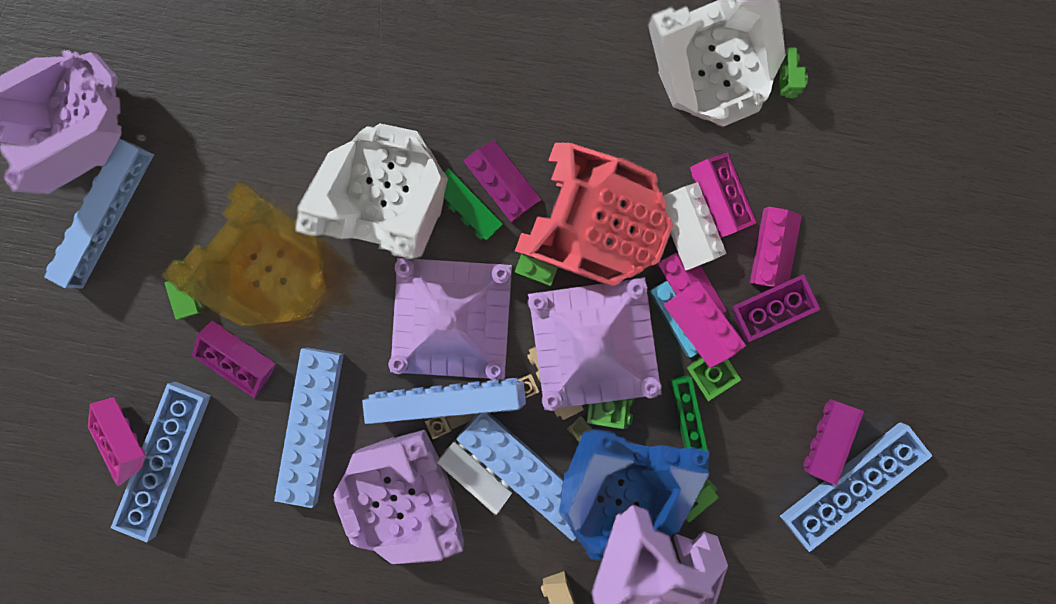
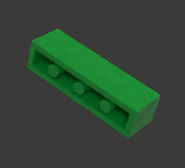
[444,169,503,241]
[669,375,708,451]

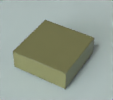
[567,415,594,442]

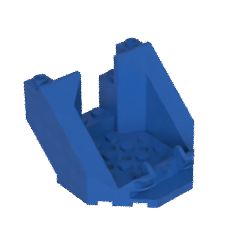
[559,430,709,560]

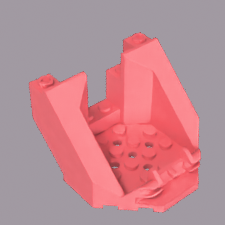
[515,143,673,286]

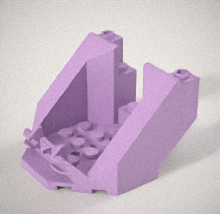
[0,50,121,194]
[333,430,464,564]
[592,505,728,604]

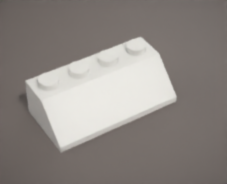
[663,182,727,270]
[437,439,512,515]

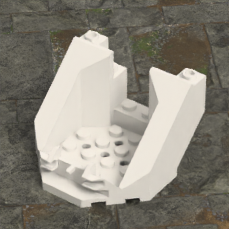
[648,0,785,127]
[296,123,448,258]

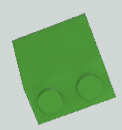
[687,356,741,401]

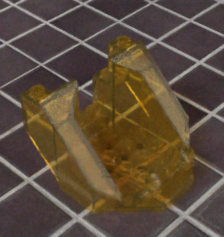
[162,180,326,326]

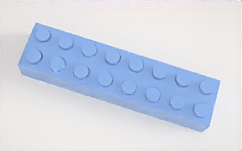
[44,138,154,288]
[274,347,344,508]
[362,378,526,424]
[111,382,211,542]
[457,412,576,541]
[780,423,932,552]

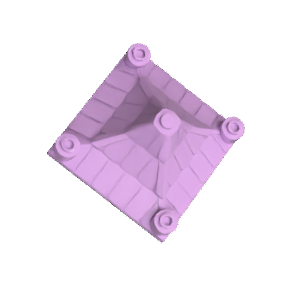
[389,258,512,380]
[528,278,661,411]

